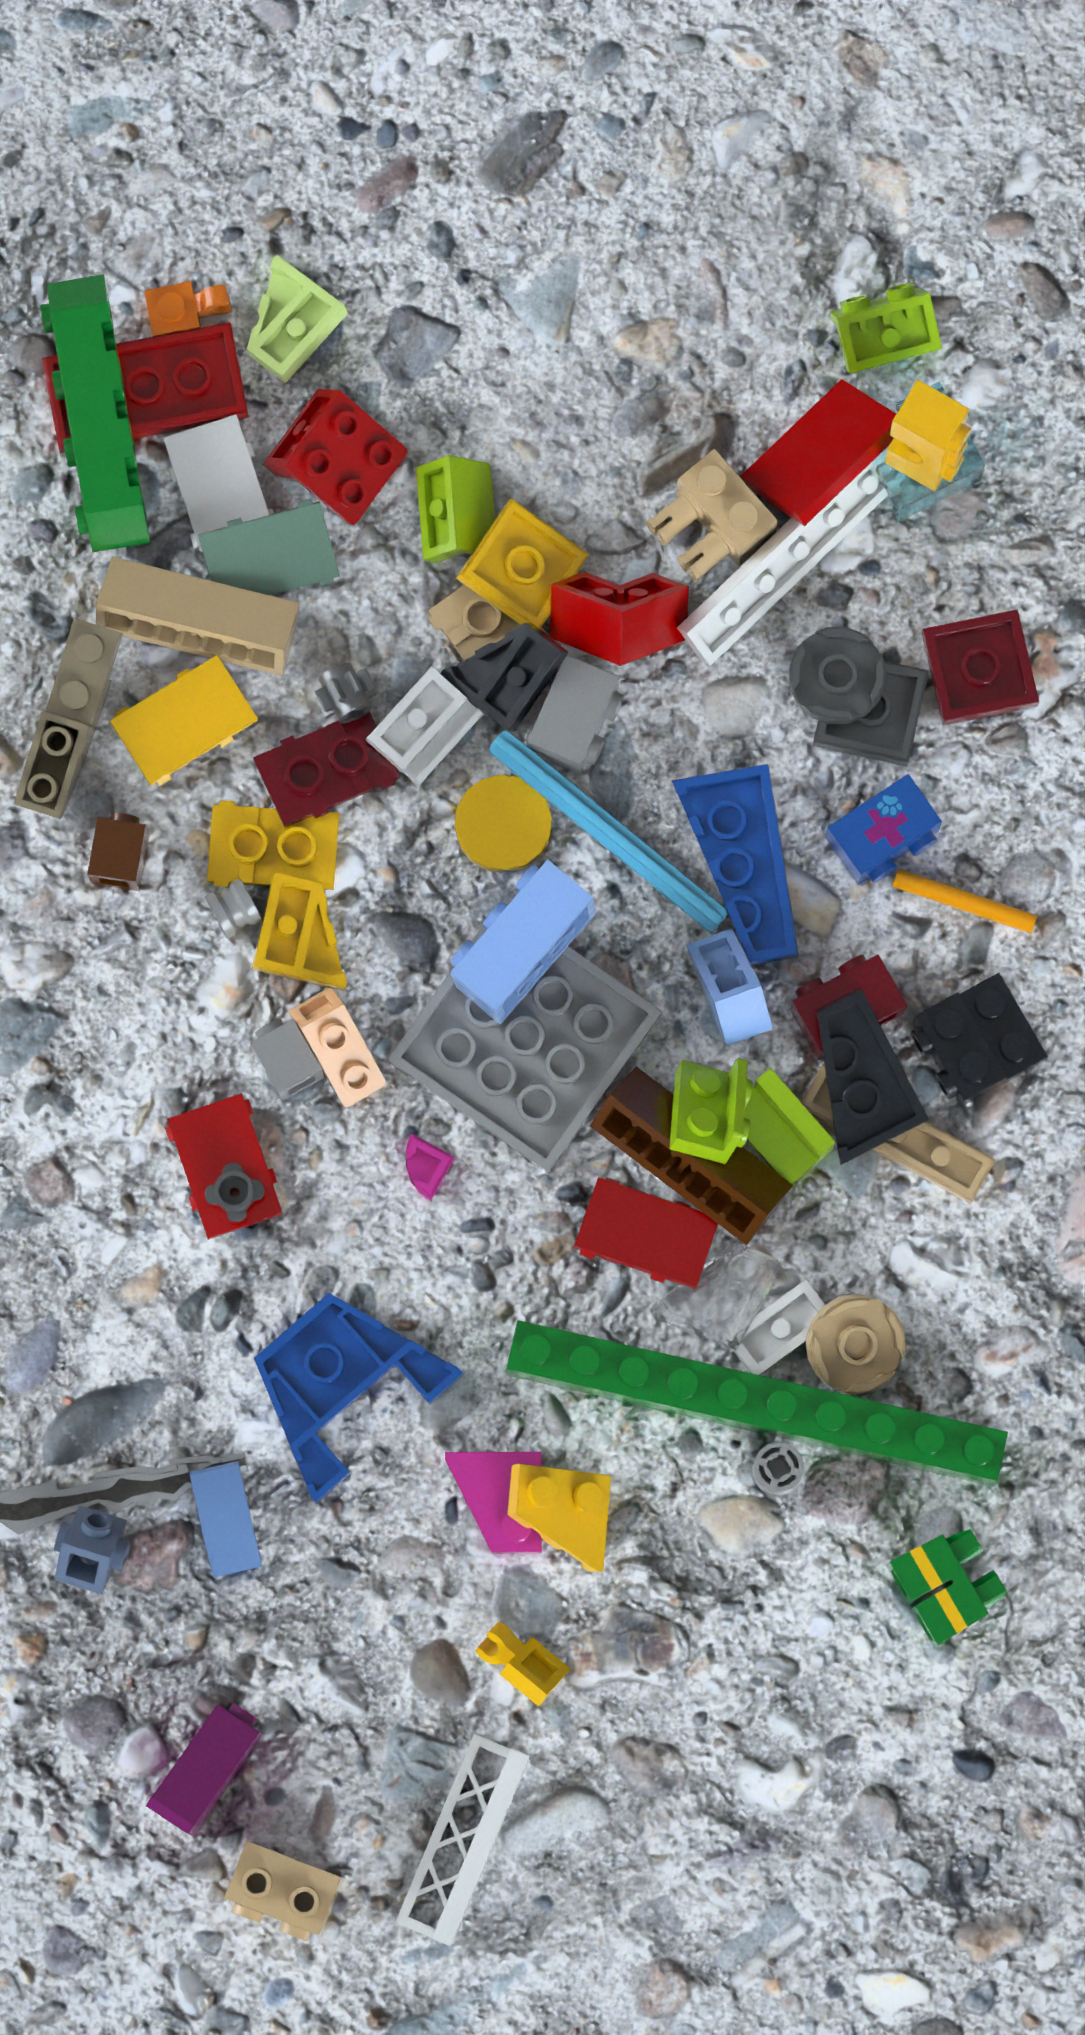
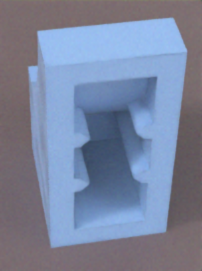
[686,928,773,1046]

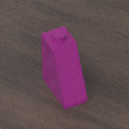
[146,1703,263,1837]

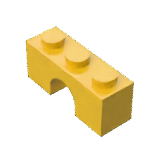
[885,379,972,491]

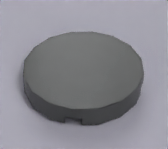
[789,627,886,724]

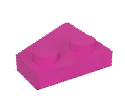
[445,1452,542,1554]

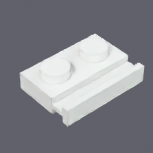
[366,666,484,787]

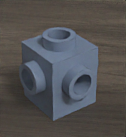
[54,1505,130,1594]

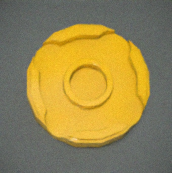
[455,775,552,873]

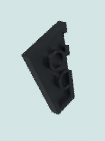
[816,987,929,1165]

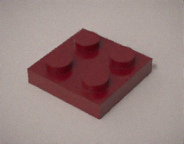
[922,609,1039,726]

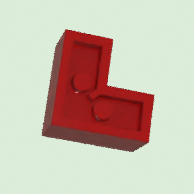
[550,572,689,666]

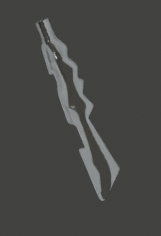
[0,1452,249,1535]

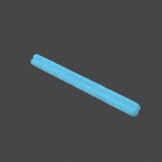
[489,730,728,932]

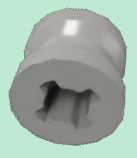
[205,878,262,939]

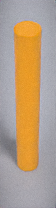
[892,868,1038,934]

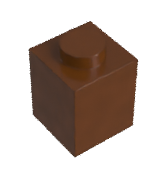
[87,813,150,891]

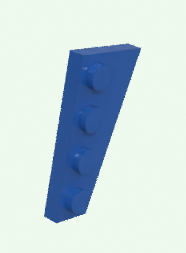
[672,764,799,965]

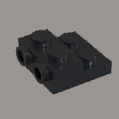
[910,973,1048,1107]

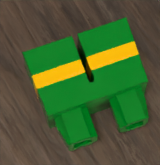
[886,1529,1007,1648]

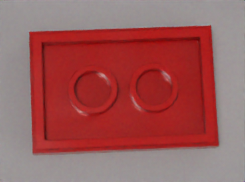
[740,379,896,527]

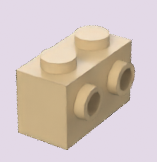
[224,1840,343,1941]

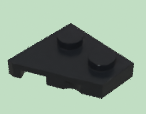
[440,623,569,731]

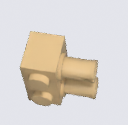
[645,449,778,582]

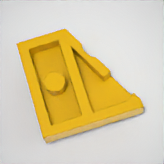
[251,872,347,991]
[508,1464,611,1572]

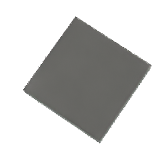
[812,661,929,767]

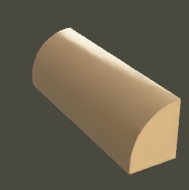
[96,556,300,676]

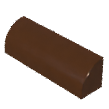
[590,1066,793,1245]

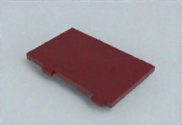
[253,711,400,828]

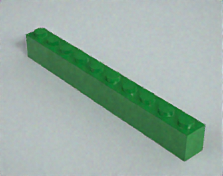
[506,1320,1008,1486]

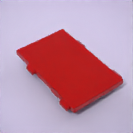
[165,1093,283,1240]
[574,1177,718,1289]

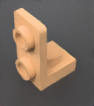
[288,987,386,1107]

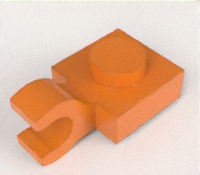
[144,281,232,337]

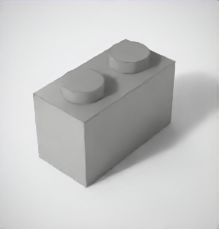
[527,655,624,775]

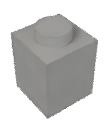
[250,1019,324,1102]

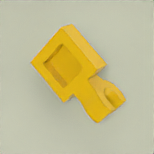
[475,1622,571,1707]

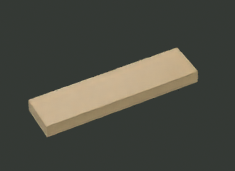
[801,1064,996,1204]

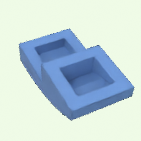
[190,1461,262,1578]

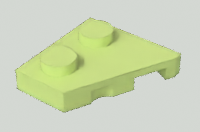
[247,255,348,384]

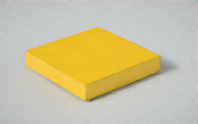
[456,498,589,629]

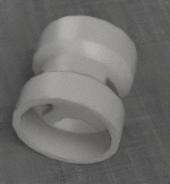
[752,1442,804,1496]

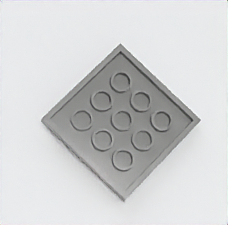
[387,900,662,1174]

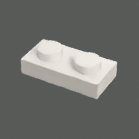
[725,1279,825,1375]

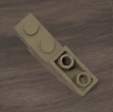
[13,618,123,819]

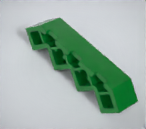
[40,274,150,552]

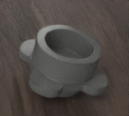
[205,1163,265,1222]

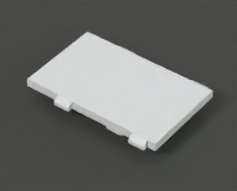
[163,415,274,555]

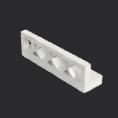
[395,1734,530,1946]

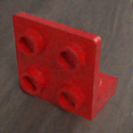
[262,388,408,525]

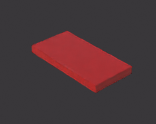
[42,322,249,453]

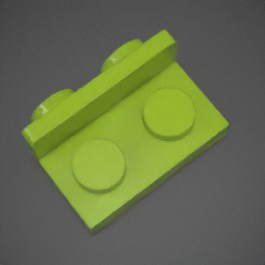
[830,283,942,374]
[669,1058,753,1164]

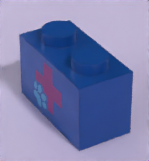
[825,774,942,885]

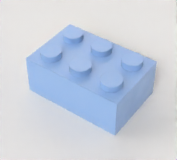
[450,859,596,1025]

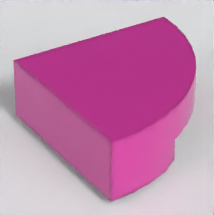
[406,1133,455,1202]

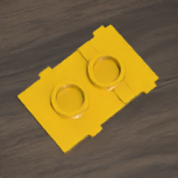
[110,655,258,786]
[207,800,339,890]

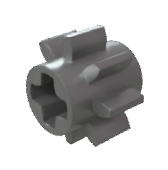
[315,663,376,724]

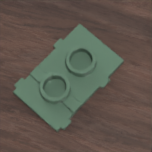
[198,499,340,595]

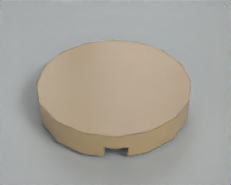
[806,1293,906,1395]

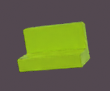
[416,455,495,563]
[744,1068,836,1184]

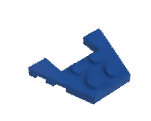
[254,1293,463,1504]

